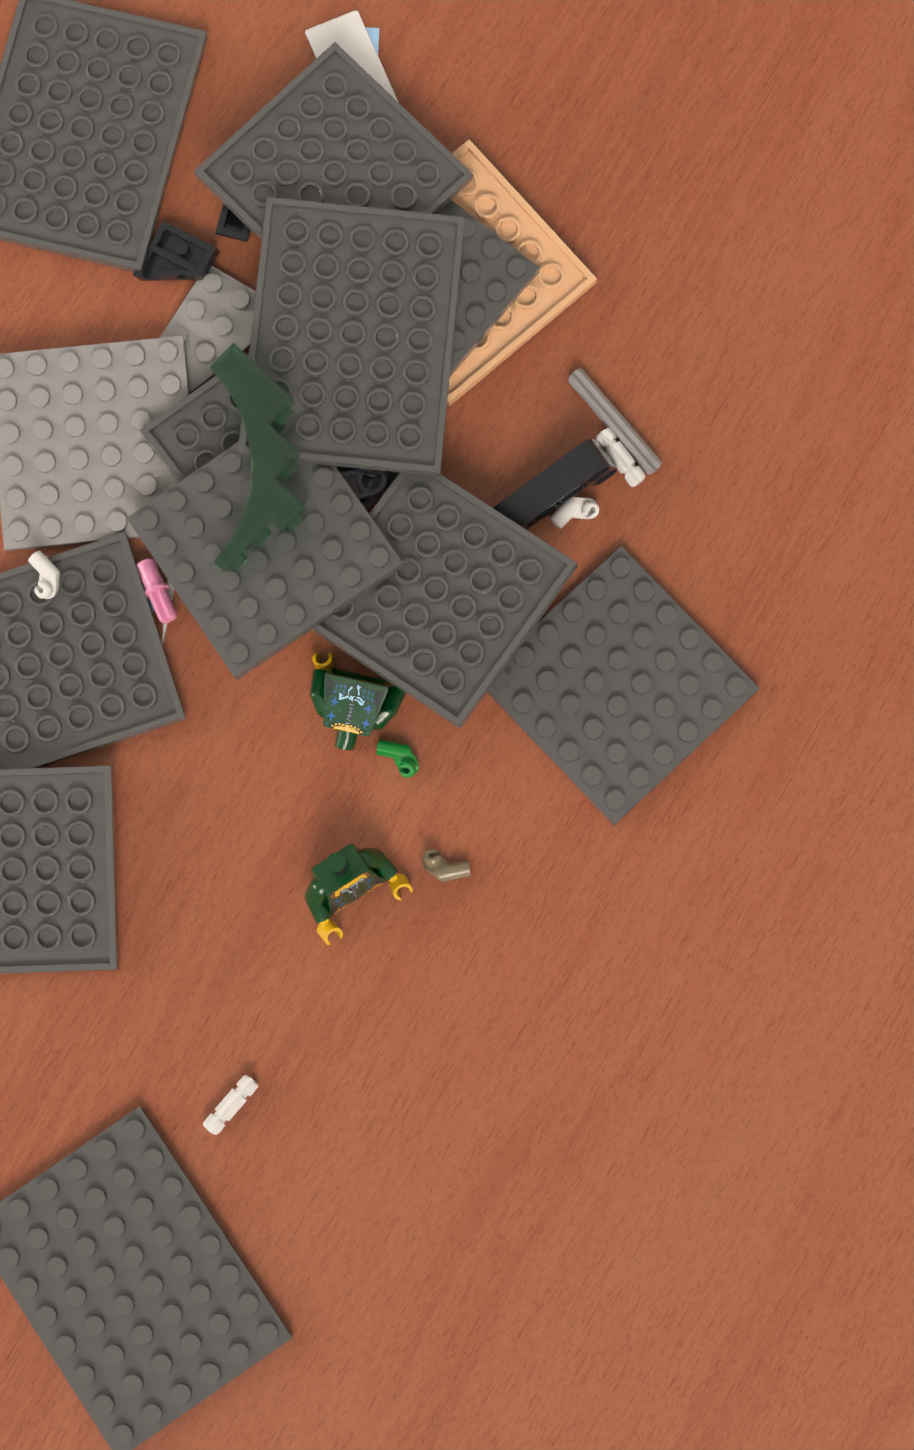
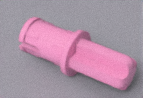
[137,558,178,624]

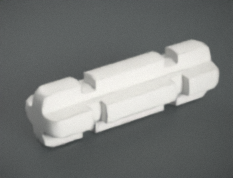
[596,428,645,487]
[203,1075,258,1135]

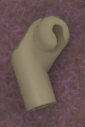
[422,849,471,882]

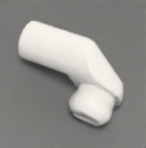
[549,497,600,529]
[28,550,60,599]

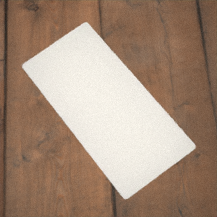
[305,10,398,101]

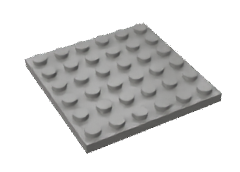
[0,336,189,551]

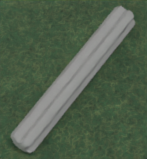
[568,368,662,475]

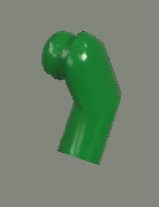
[376,739,419,778]

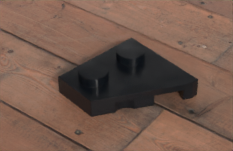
[133,221,220,281]

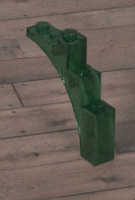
[210,343,306,572]

